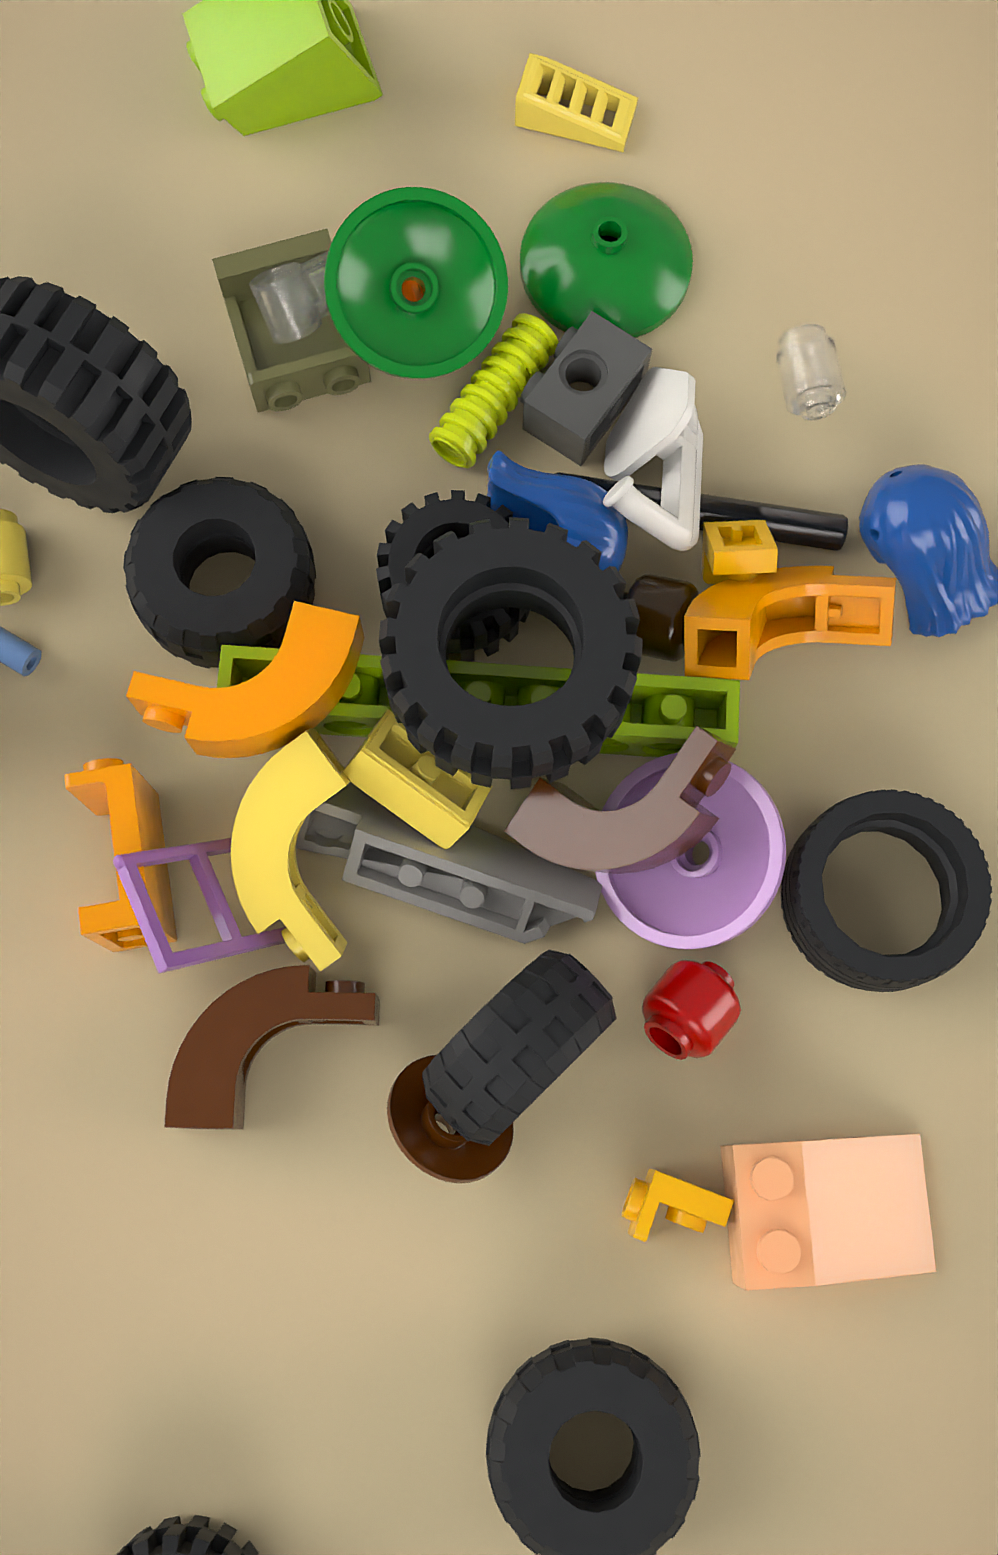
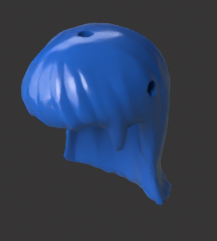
[487,451,628,571]
[859,464,998,637]

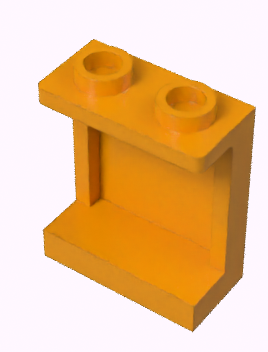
[64,758,177,952]

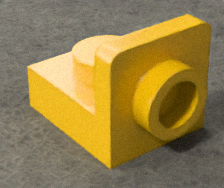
[701,520,778,584]
[621,1168,734,1242]

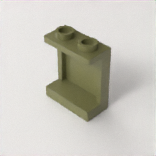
[212,229,371,413]

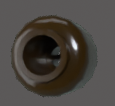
[623,574,699,661]

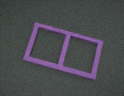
[113,838,286,974]

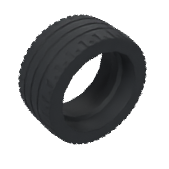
[780,789,992,992]

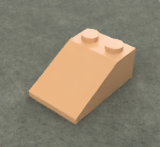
[720,1134,936,1290]

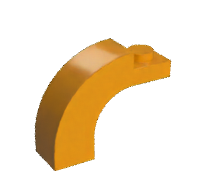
[684,566,896,680]
[126,601,365,758]

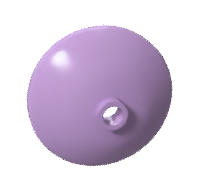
[595,753,786,949]

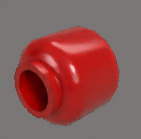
[642,960,741,1060]

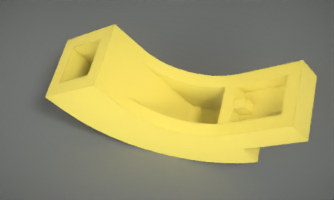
[231,728,350,972]

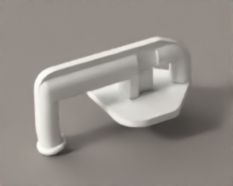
[603,367,703,551]

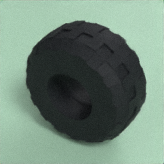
[123,477,316,669]
[422,949,617,1146]
[486,1337,701,1555]

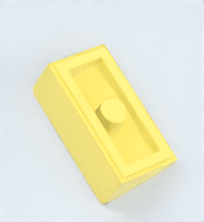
[343,709,492,849]

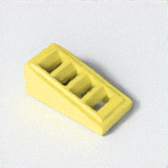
[515,53,638,152]

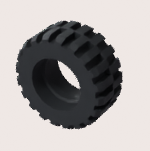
[0,276,192,513]
[379,517,643,789]

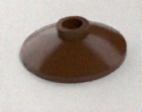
[387,1055,514,1183]

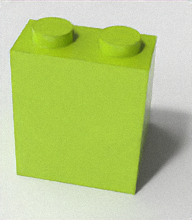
[182,0,383,136]

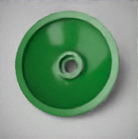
[520,182,693,338]
[324,187,508,379]

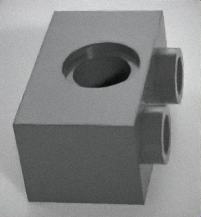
[520,311,652,466]

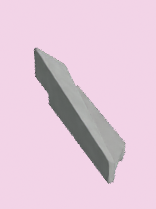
[296,782,602,944]

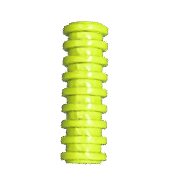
[429,313,559,468]

